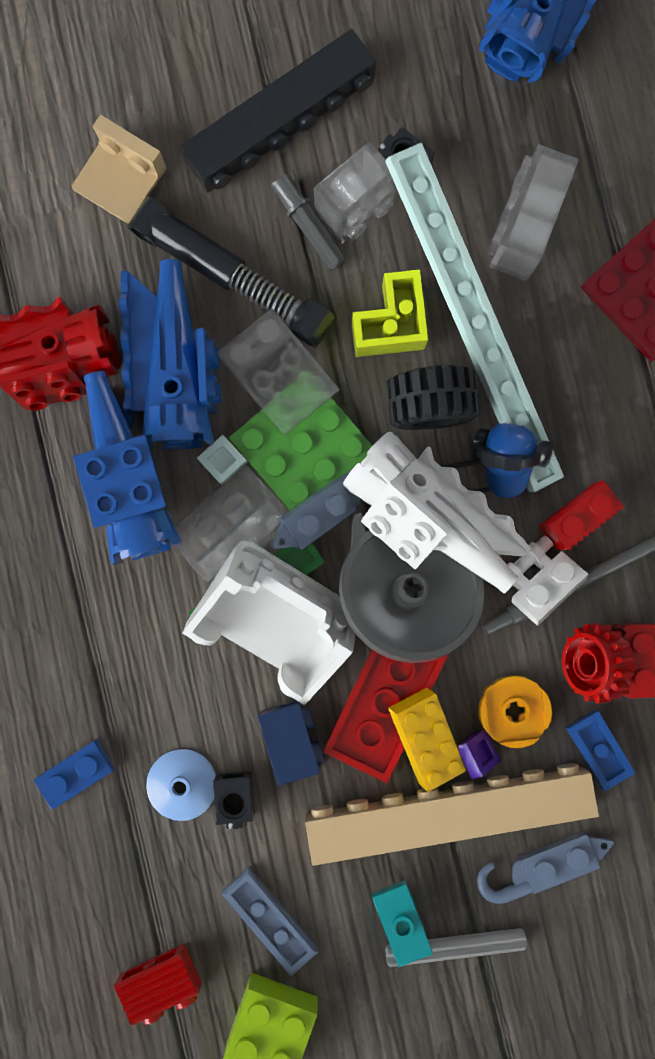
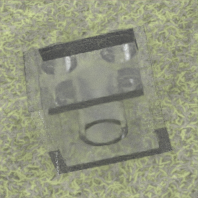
[314,141,396,244]

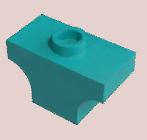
[371,880,433,967]

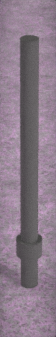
[482,536,655,636]

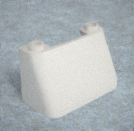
[182,541,356,705]

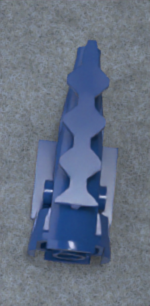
[479,0,596,83]
[119,259,222,450]
[73,371,182,565]

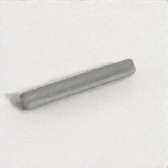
[385,928,527,967]

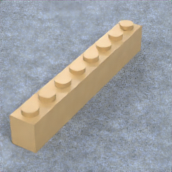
[305,763,599,866]

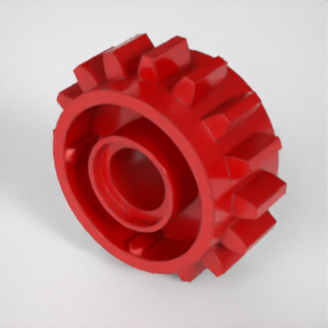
[562,623,634,704]

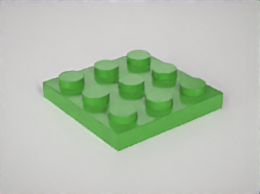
[229,371,372,510]

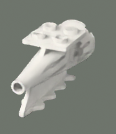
[343,431,531,593]

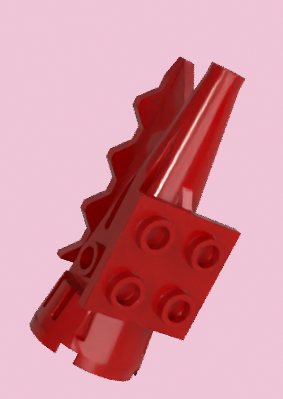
[0,296,121,411]

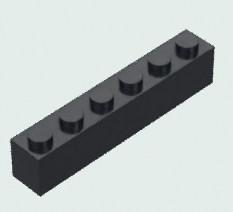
[180,29,376,193]

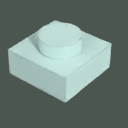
[197,435,247,485]

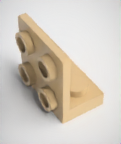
[72,114,167,224]

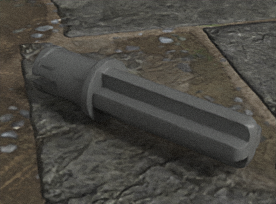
[271,174,345,270]

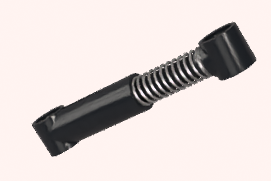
[127,197,336,348]

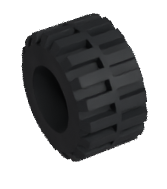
[386,365,480,430]

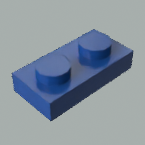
[565,710,635,791]
[34,739,115,810]

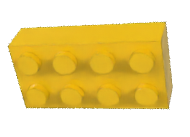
[388,688,466,792]

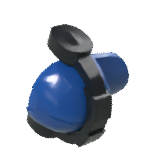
[473,422,553,498]

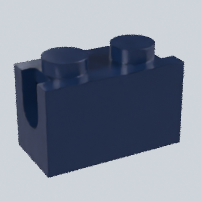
[257,700,324,786]

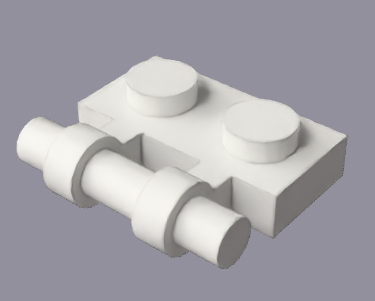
[507,536,588,626]

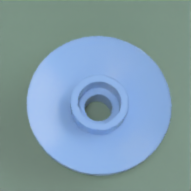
[147,749,216,821]

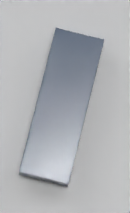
[221,867,318,976]

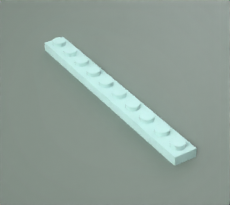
[385,142,564,492]

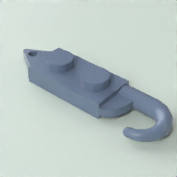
[270,468,360,550]
[477,831,614,904]

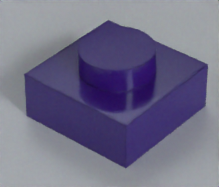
[457,729,501,779]

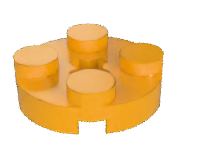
[479,675,552,748]

